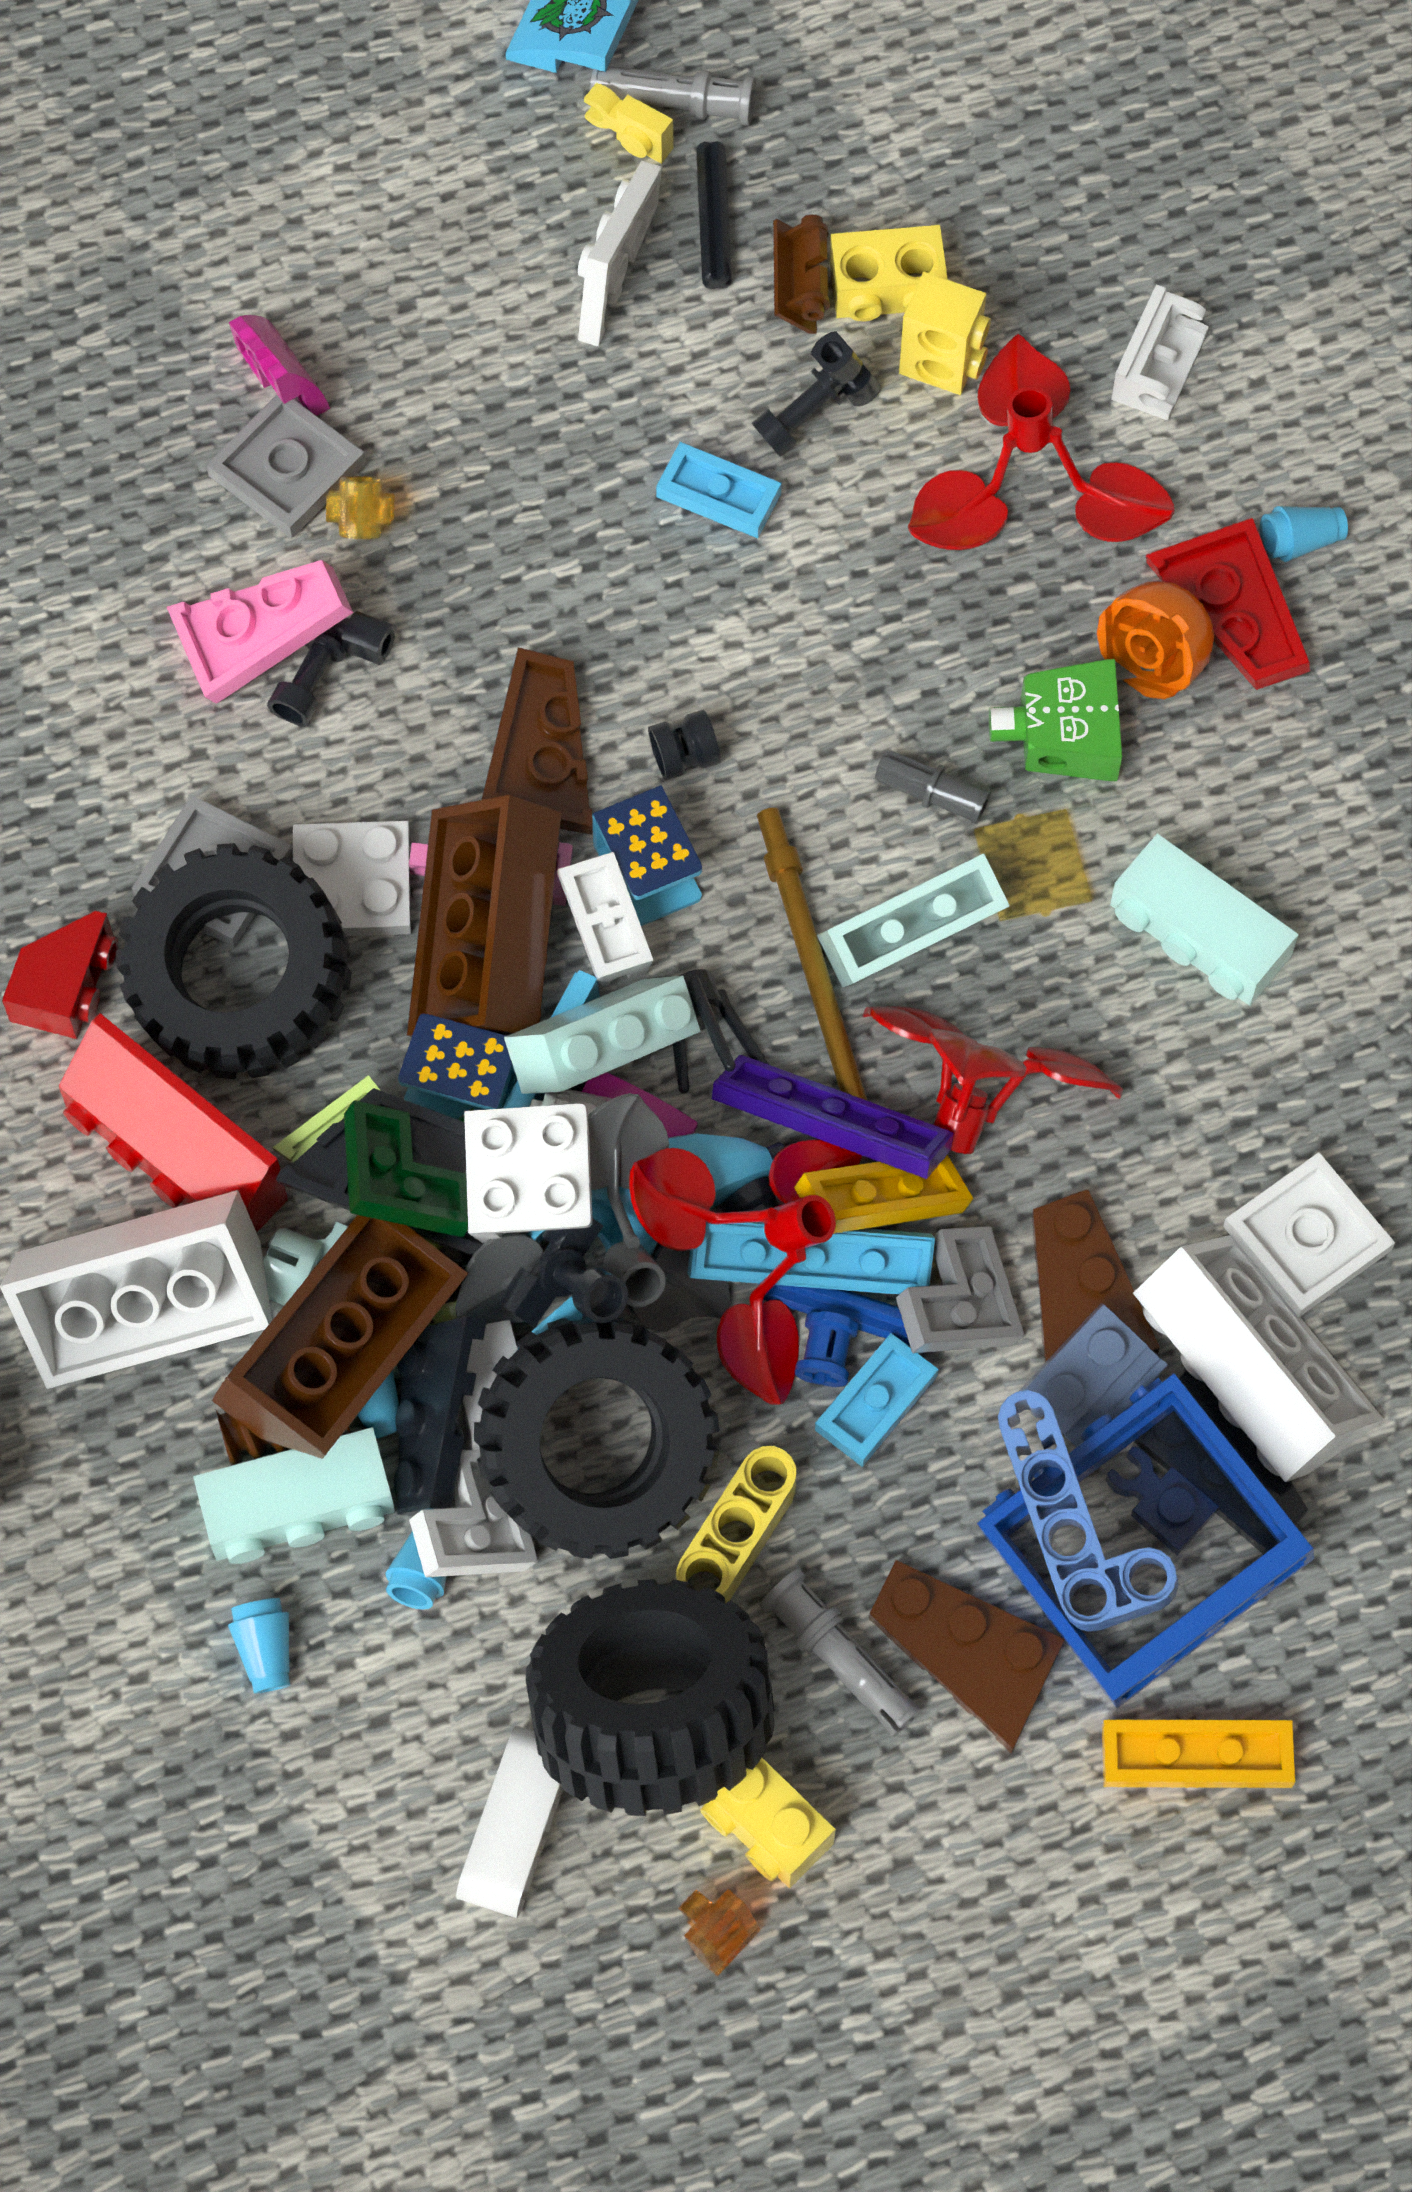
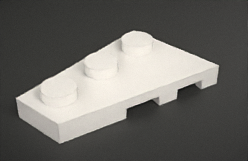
[578,161,662,346]

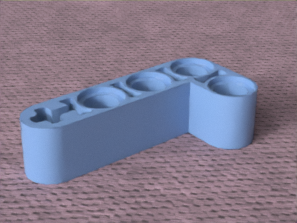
[998,1390,1178,1632]

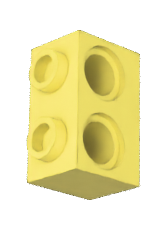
[829,225,948,322]
[899,272,991,395]

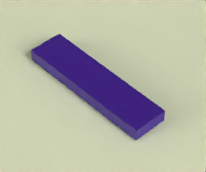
[711,1055,954,1179]

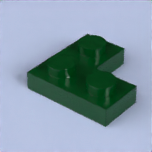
[344,1100,468,1237]

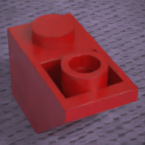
[2,910,118,1039]

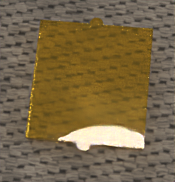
[974,809,1092,922]

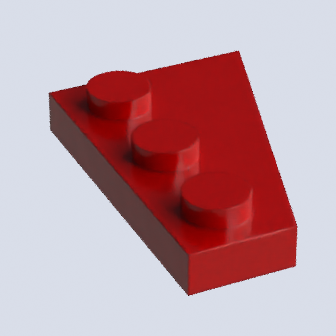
[1146,518,1310,690]

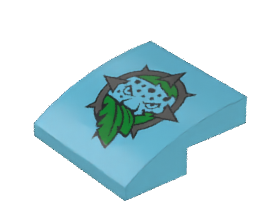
[506,0,639,73]

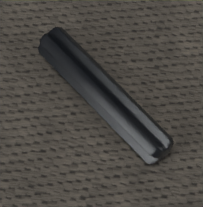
[696,141,732,289]

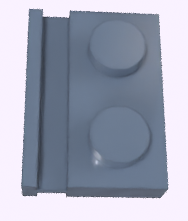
[1018,1303,1168,1447]

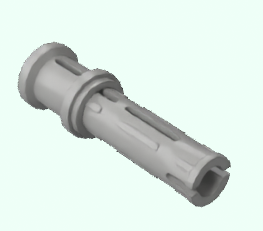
[590,66,756,126]
[759,1568,922,1737]

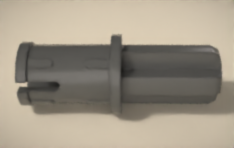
[875,750,991,824]

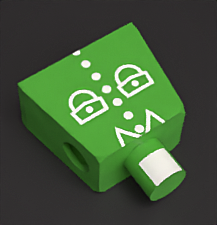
[989,659,1122,781]

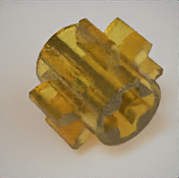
[326,476,395,539]

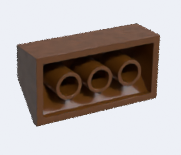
[407,795,561,1037]
[211,1215,468,1459]

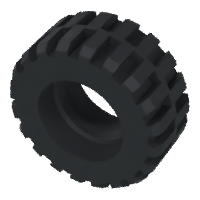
[116,843,352,1080]
[474,1315,720,1559]
[526,1579,775,1816]

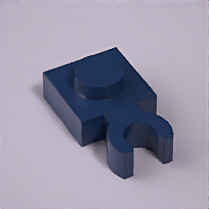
[1106,1446,1219,1555]

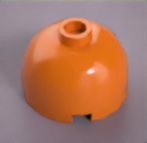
[1097,581,1214,699]

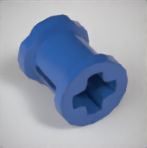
[795,1311,859,1388]

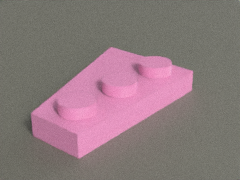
[167,560,353,704]

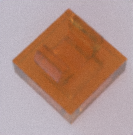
[678,1889,761,1977]

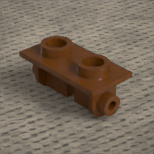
[773,214,830,334]

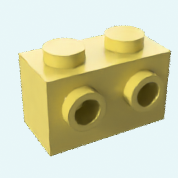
[700,1758,836,1888]

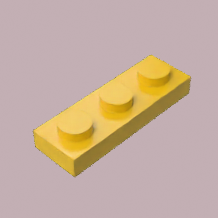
[794,1155,973,1233]
[1102,1720,1295,1788]

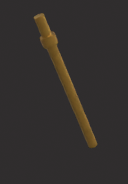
[757,808,867,1101]

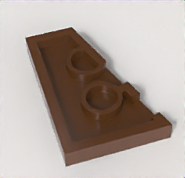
[481,647,593,835]
[1032,1189,1160,1362]
[869,1560,1065,1754]

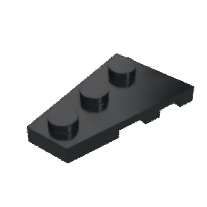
[394,1316,487,1516]
[1134,1370,1308,1555]

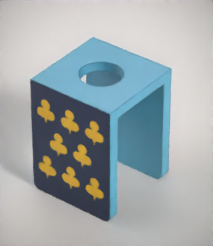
[592,785,702,926]
[398,1014,517,1119]

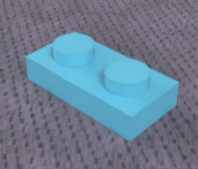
[656,442,782,539]
[815,1333,939,1467]

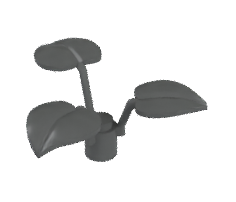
[455,1093,731,1332]

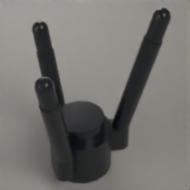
[672,969,769,1094]

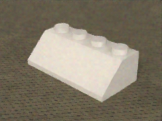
[0,1190,272,1389]
[1133,1235,1384,1482]

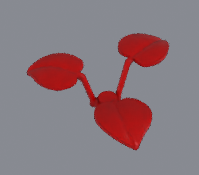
[908,334,1175,550]
[863,1006,1123,1154]
[629,1140,862,1405]

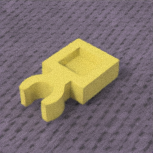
[584,83,673,164]

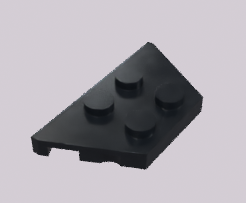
[276,1088,484,1257]

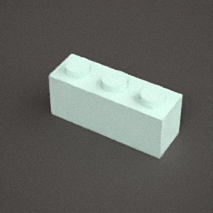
[1110,833,1299,1006]
[817,853,1010,987]
[504,976,701,1094]
[193,1427,395,1564]

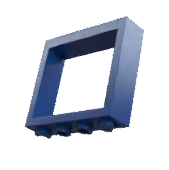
[977,1374,1315,1708]

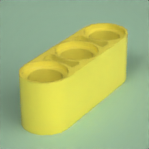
[676,1446,796,1603]

